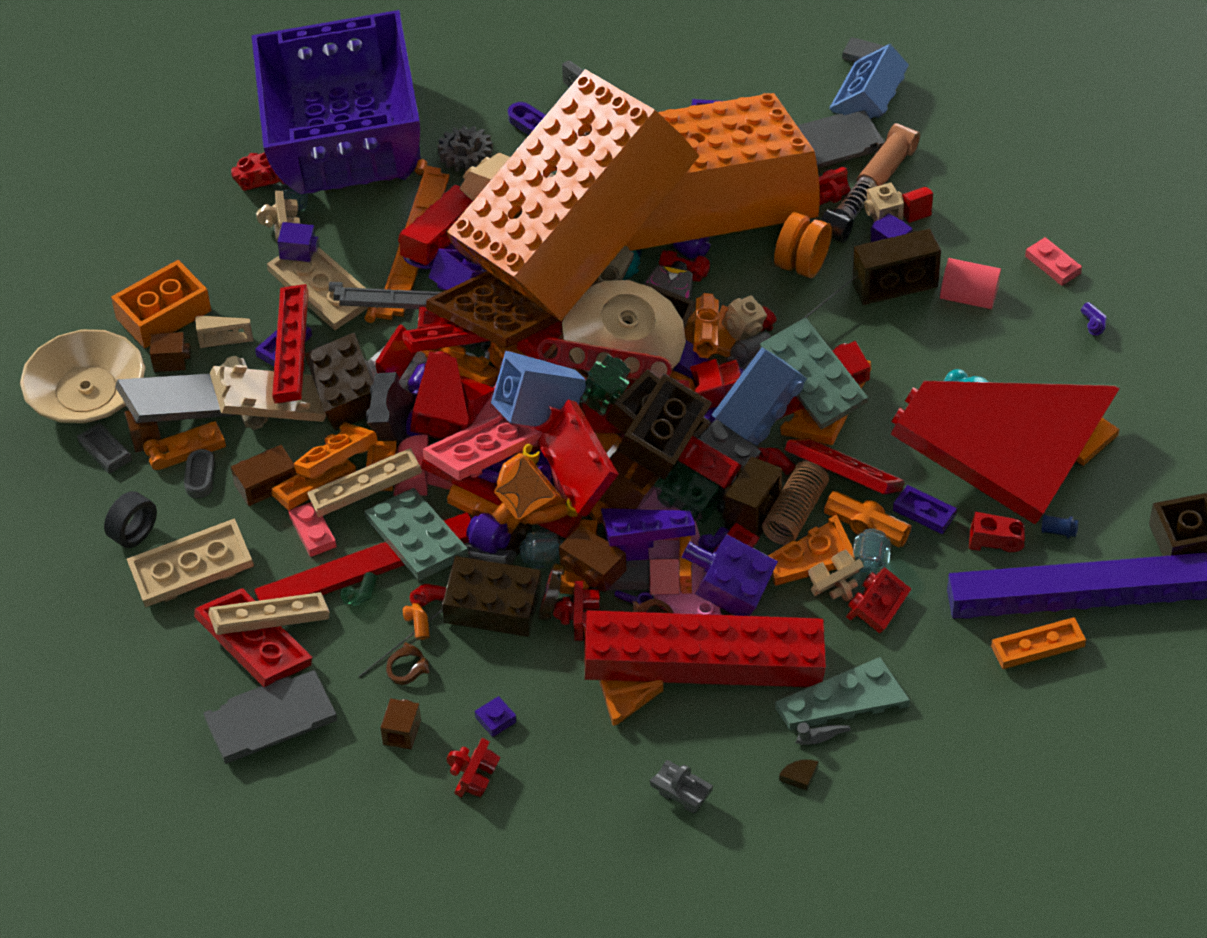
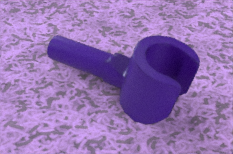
[615,590,654,612]

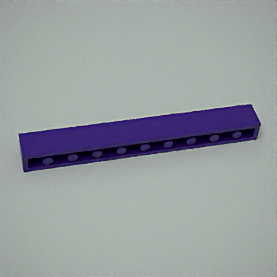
[947,553,1207,619]

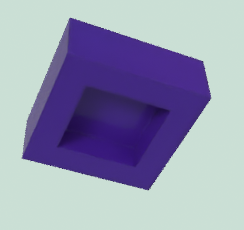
[474,696,517,737]

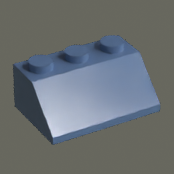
[829,44,909,119]
[712,347,807,446]

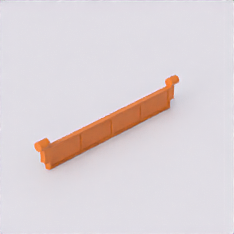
[364,159,449,323]

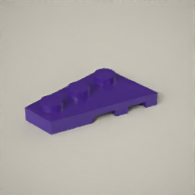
[601,508,696,547]

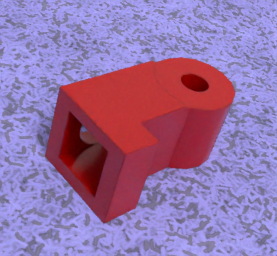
[969,512,1025,552]

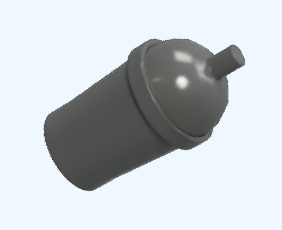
[726,332,771,366]

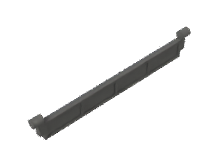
[329,282,441,309]

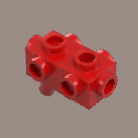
[231,152,291,191]

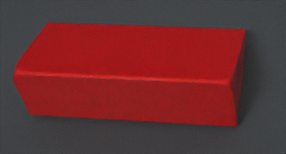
[375,325,417,380]

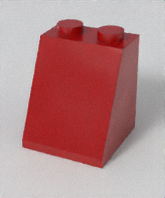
[410,351,469,440]

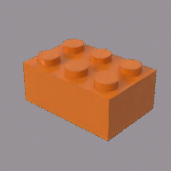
[111,260,212,349]

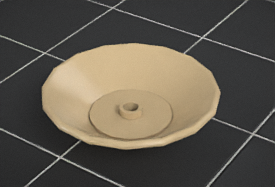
[562,280,686,379]
[20,329,146,424]

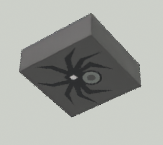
[562,60,583,87]

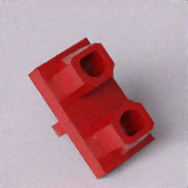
[819,167,851,206]
[553,581,600,641]
[446,738,501,798]

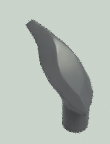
[795,723,851,745]

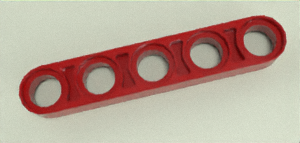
[537,338,672,379]

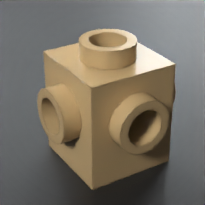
[864,183,904,222]
[722,295,767,341]

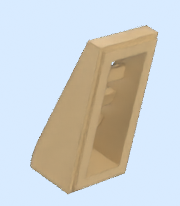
[195,316,253,348]

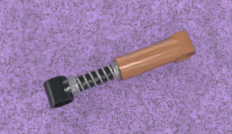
[820,123,920,243]

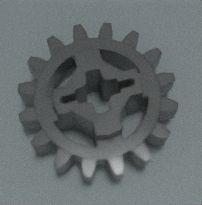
[437,125,493,172]

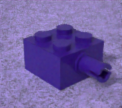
[681,534,778,616]

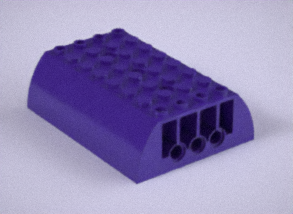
[251,10,420,194]

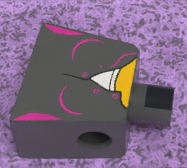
[644,261,693,300]

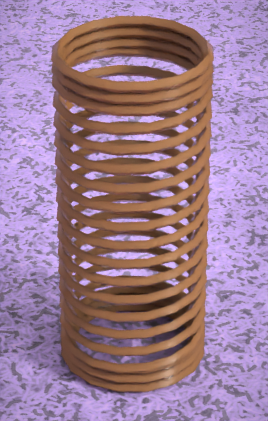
[762,461,829,545]

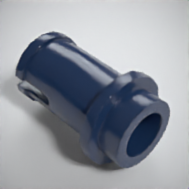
[1041,515,1079,539]

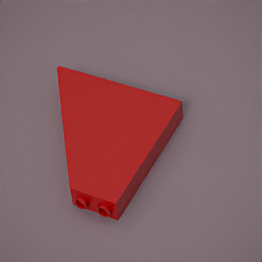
[891,381,1120,525]

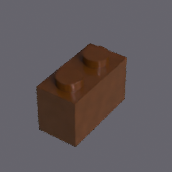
[231,445,297,506]
[559,525,627,592]

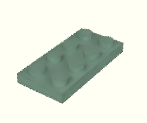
[760,317,868,430]
[365,488,469,580]

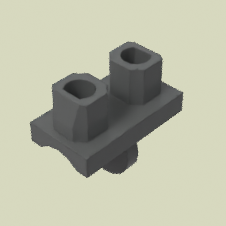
[650,760,713,814]

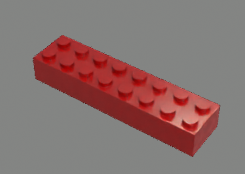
[585,610,826,687]

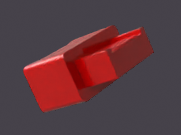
[690,359,741,409]

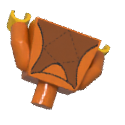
[492,444,579,525]

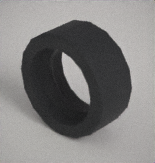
[104,491,157,548]

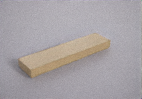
[307,448,422,518]
[209,592,330,635]

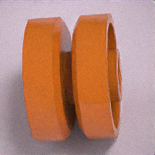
[774,212,832,278]

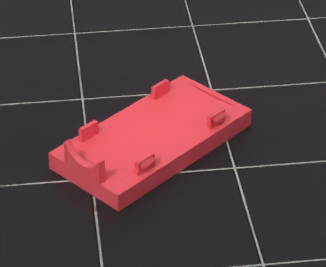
[423,413,543,480]

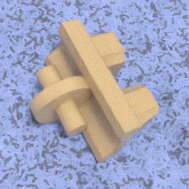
[256,191,300,242]
[808,549,864,602]

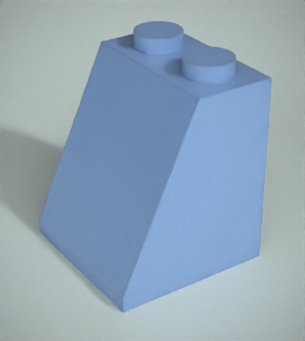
[491,351,586,426]

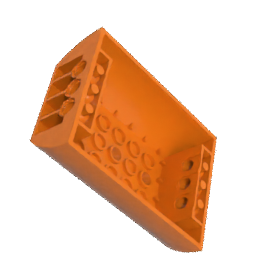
[447,69,700,321]
[583,93,820,251]

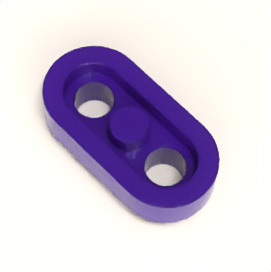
[508,102,546,135]

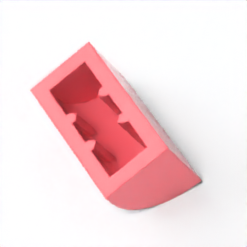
[940,258,1001,309]
[394,435,429,496]

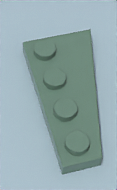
[775,657,910,730]

